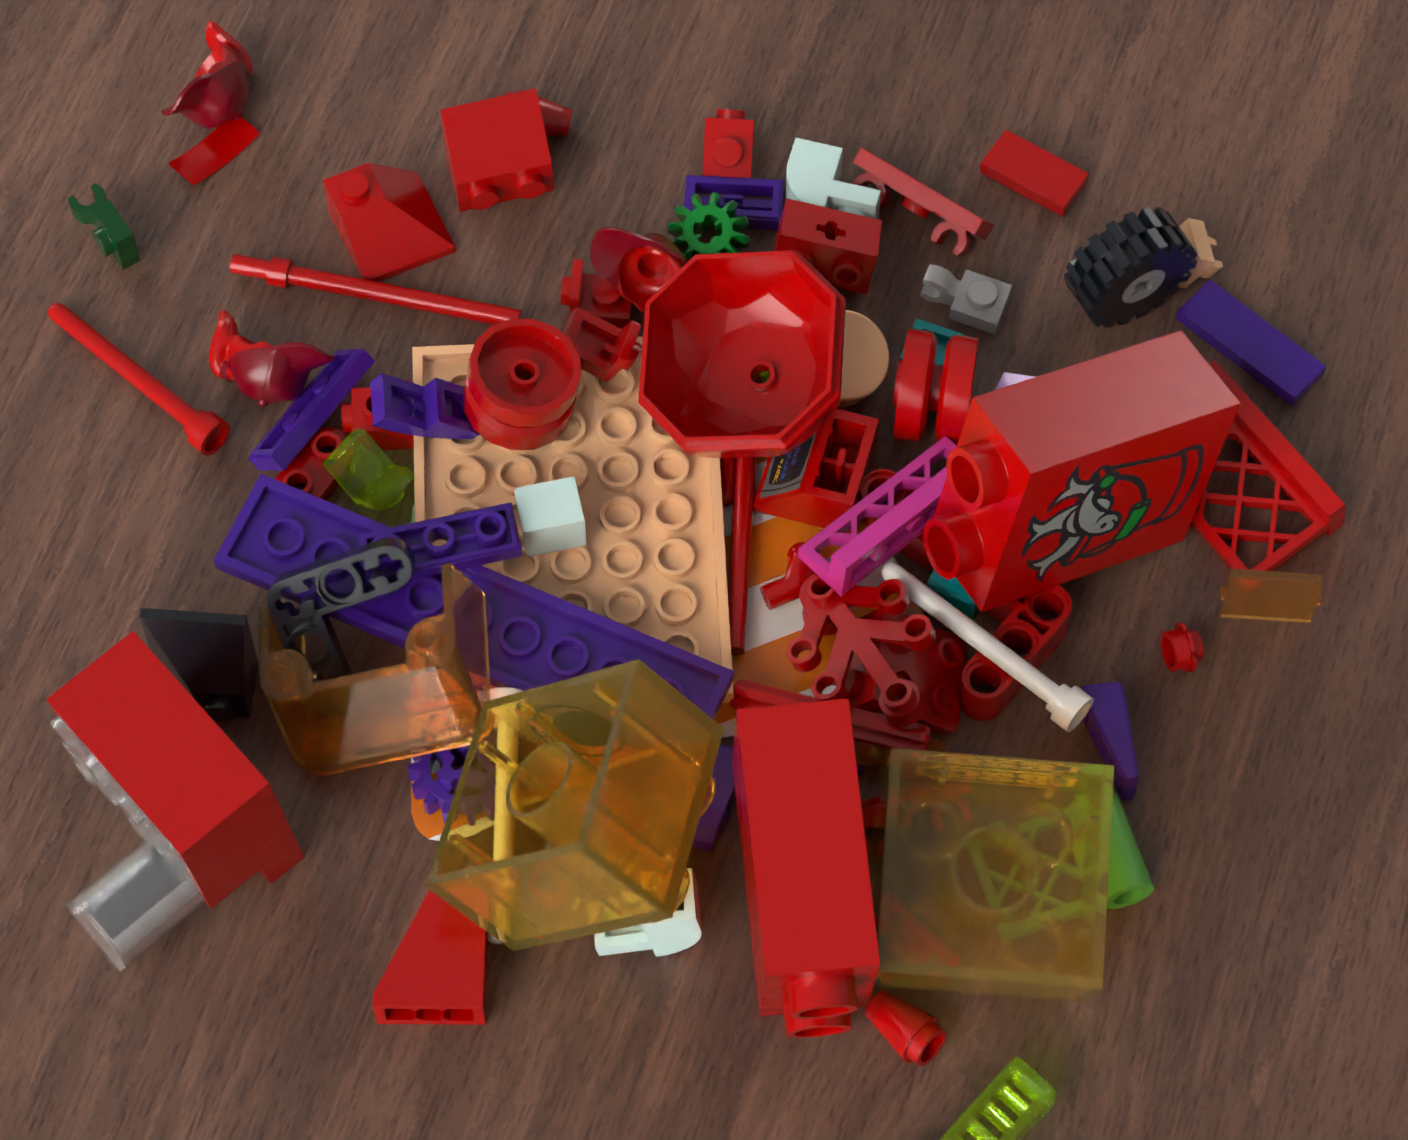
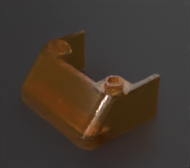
[258,563,492,776]

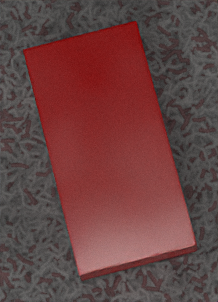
[980,129,1089,217]

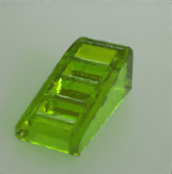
[940,1056,1057,1140]

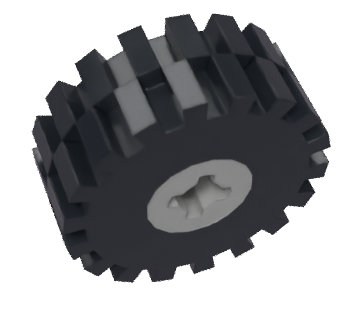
[1064,207,1198,328]

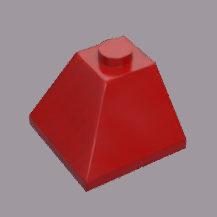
[323,162,456,282]

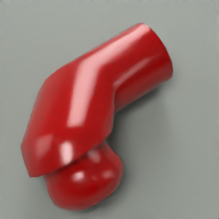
[760,542,820,610]

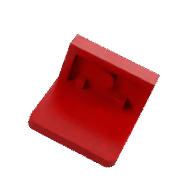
[844,608,967,735]

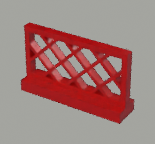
[1191,360,1345,589]

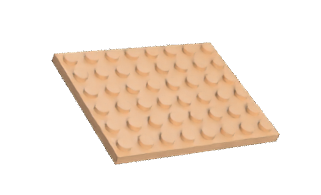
[412,337,734,718]

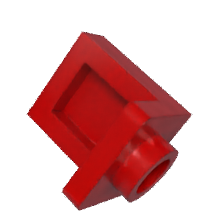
[702,109,755,178]
[563,307,641,382]

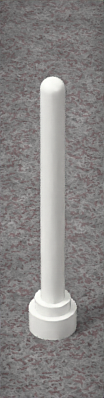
[881,562,1094,732]

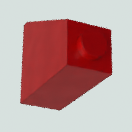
[372,876,489,1025]

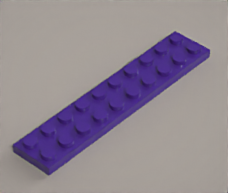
[213,474,734,769]

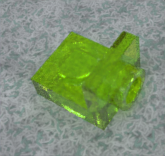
[322,428,414,511]

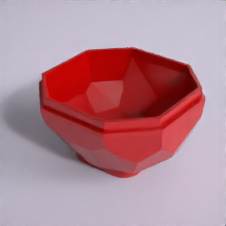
[638,250,846,458]

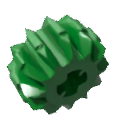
[667,192,750,262]

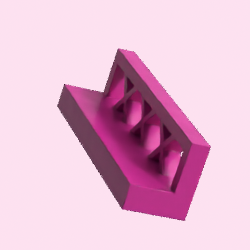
[797,436,957,596]

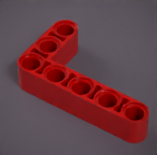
[859,469,1072,721]

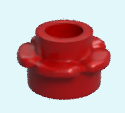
[1160,622,1204,673]

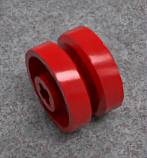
[463,319,582,450]
[893,328,979,446]

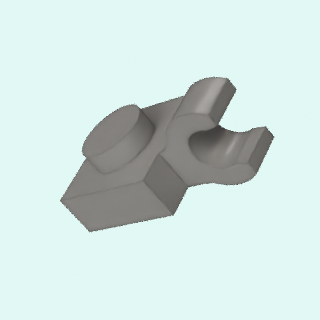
[920,264,1013,335]

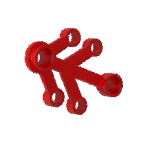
[786,573,936,727]

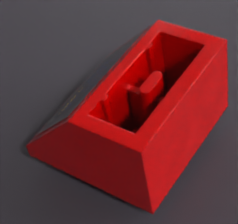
[753,409,879,533]

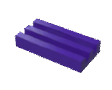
[684,175,784,230]

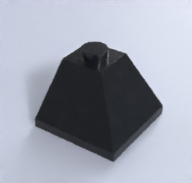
[139,608,258,721]

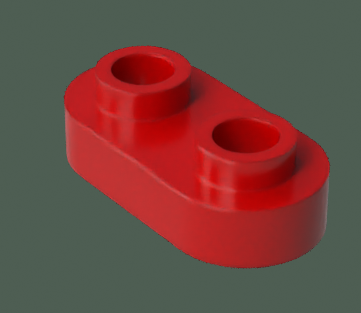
[275,427,355,501]

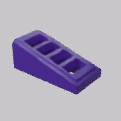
[1080,682,1139,800]

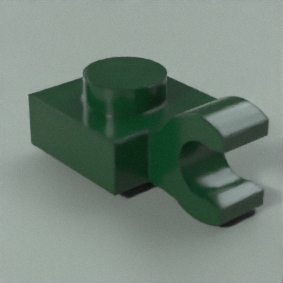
[68,183,140,270]

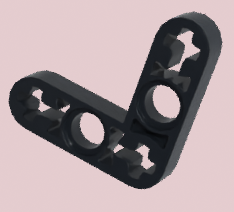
[266,538,415,719]

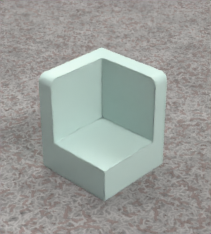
[514,476,587,556]

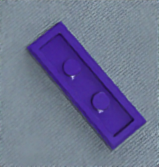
[1176,279,1326,406]
[248,349,375,471]

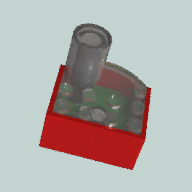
[46,631,304,972]

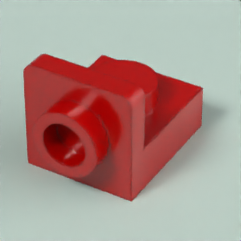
[561,259,633,329]

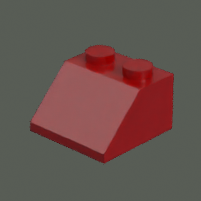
[440,88,554,212]

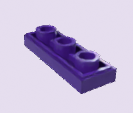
[357,502,523,585]

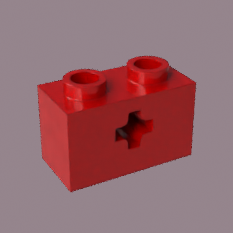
[773,198,882,294]

